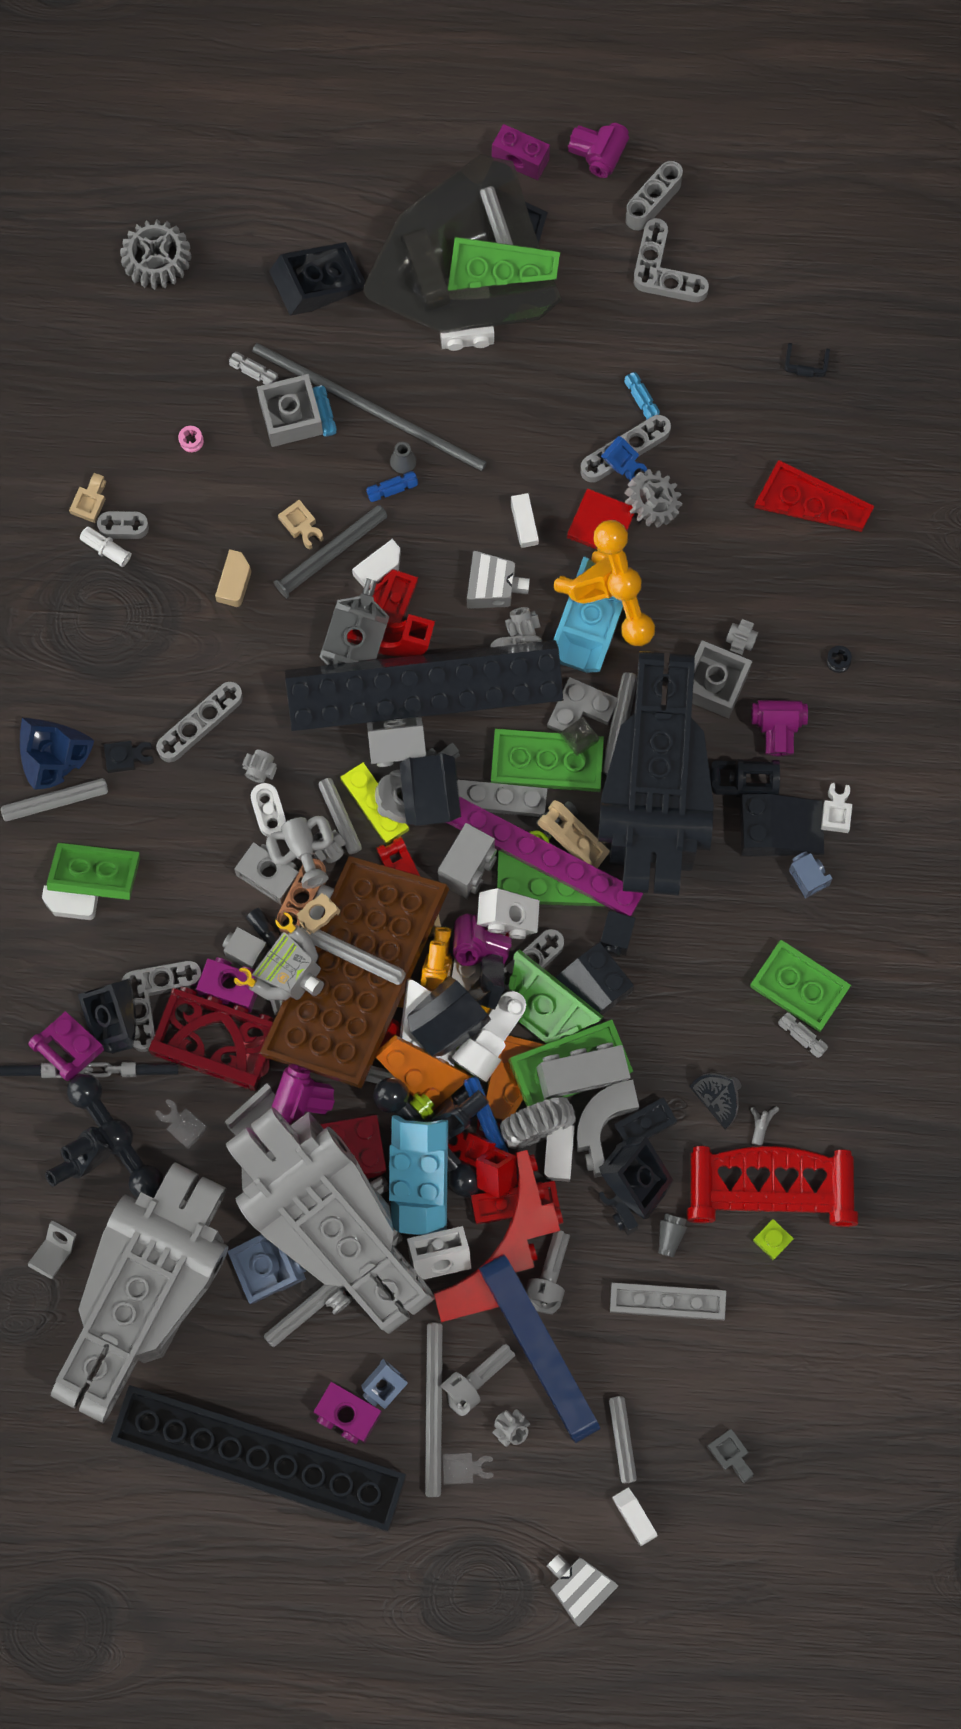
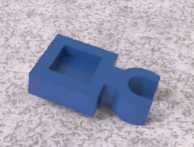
[601,436,647,481]

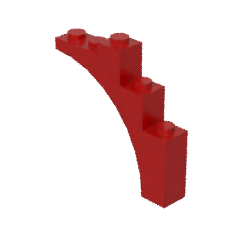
[433,1150,563,1322]

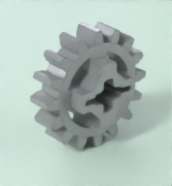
[625,469,682,527]

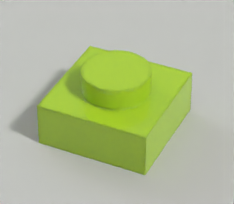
[753,1219,794,1260]

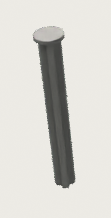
[274,506,387,599]

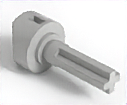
[525,1231,570,1314]
[440,1344,515,1416]

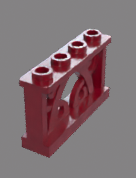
[148,987,275,1092]

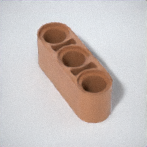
[277,859,327,935]

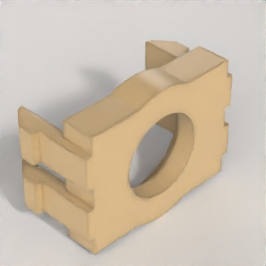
[297,893,340,935]

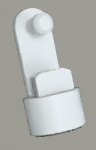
[452,991,526,1082]

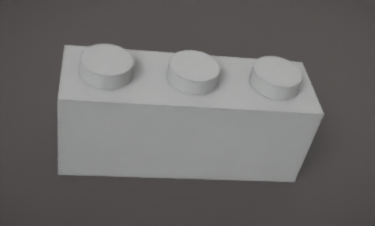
[536,1043,630,1100]

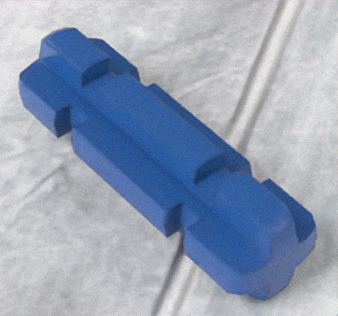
[366,471,418,502]

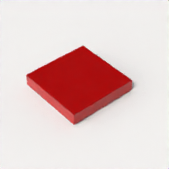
[567,488,635,549]

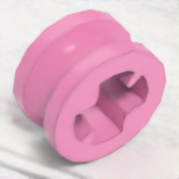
[178,426,204,452]

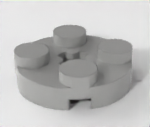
[375,770,406,823]

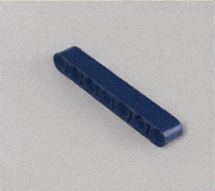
[479,1254,601,1444]

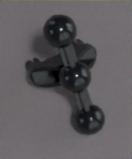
[45,1073,164,1198]
[373,1077,489,1197]

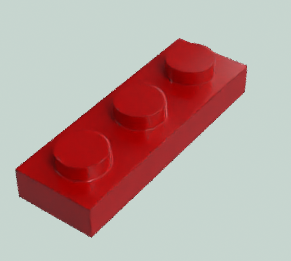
[471,1181,560,1225]

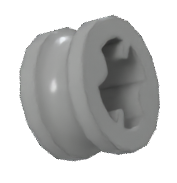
[325,1287,354,1315]

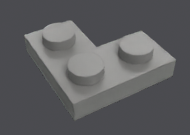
[547,677,618,734]

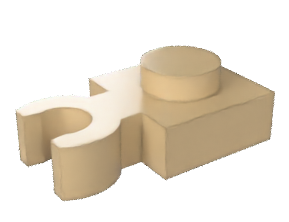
[278,500,323,549]

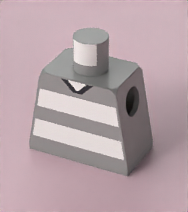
[467,551,530,608]
[547,1554,618,1627]

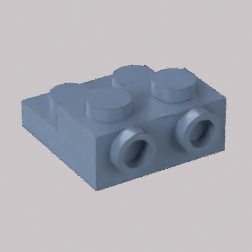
[227,1234,307,1304]

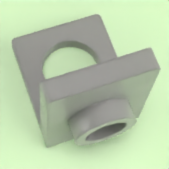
[28,1221,76,1279]

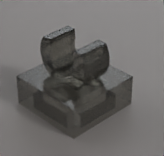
[561,717,599,756]

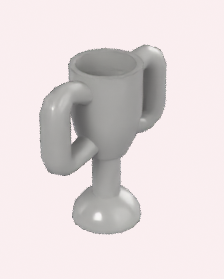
[266,816,334,889]

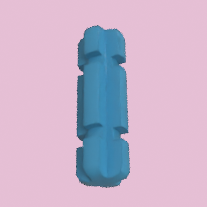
[624,372,660,420]
[312,385,337,437]

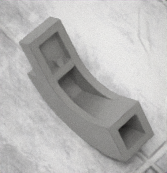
[576,1080,639,1178]

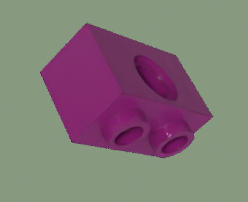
[492,124,550,181]
[196,957,258,1013]
[314,1382,382,1445]

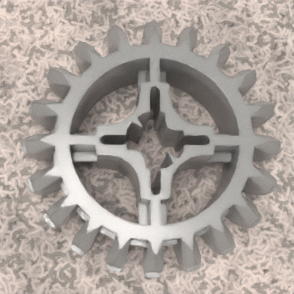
[120,219,191,290]
[500,1097,576,1149]

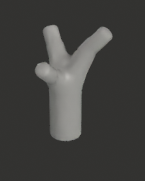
[750,1106,779,1146]

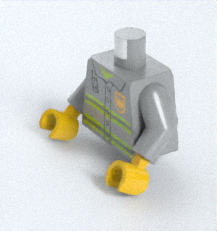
[234,912,324,1000]

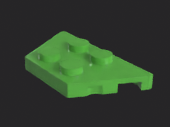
[509,949,604,1044]

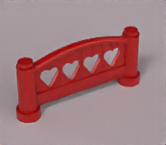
[687,1146,858,1227]

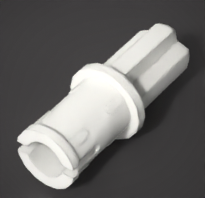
[80,527,131,567]

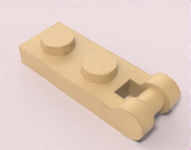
[538,800,610,868]

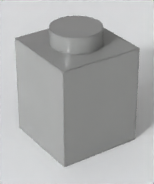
[222,927,268,970]

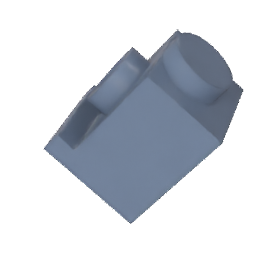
[789,852,832,898]
[361,1358,408,1409]

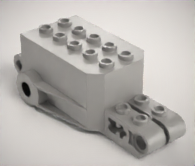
[226,1107,435,1334]
[51,1162,228,1423]

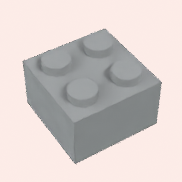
[257,374,323,447]
[692,640,752,719]
[367,717,426,767]
[438,823,497,900]

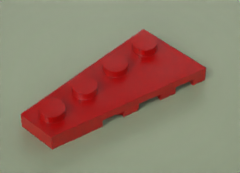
[754,460,874,532]

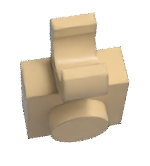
[69,473,106,523]

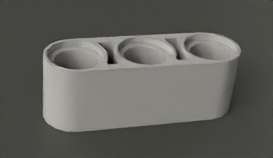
[626,161,683,231]

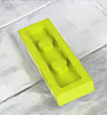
[341,763,409,845]

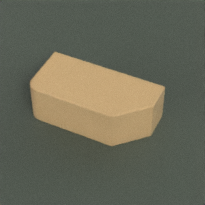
[215,549,251,607]

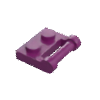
[28,1011,104,1081]

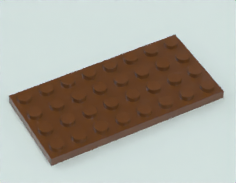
[260,856,449,1089]

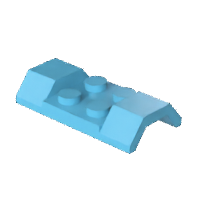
[554,557,623,673]
[389,1115,448,1235]

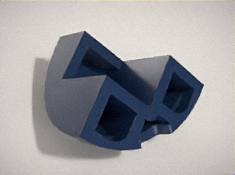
[20,718,94,790]

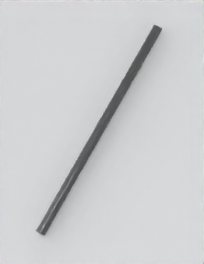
[252,343,487,471]

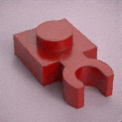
[448,1131,496,1167]

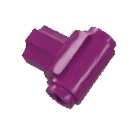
[568,123,629,178]
[751,700,808,757]
[453,914,511,966]
[271,1064,335,1125]

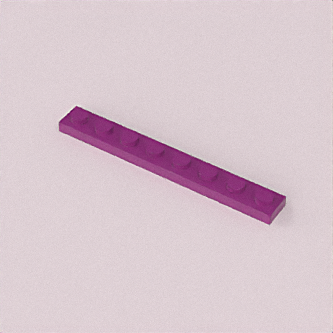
[446,796,643,917]

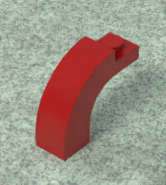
[347,614,435,657]

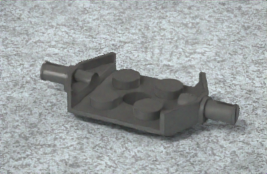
[319,578,389,665]

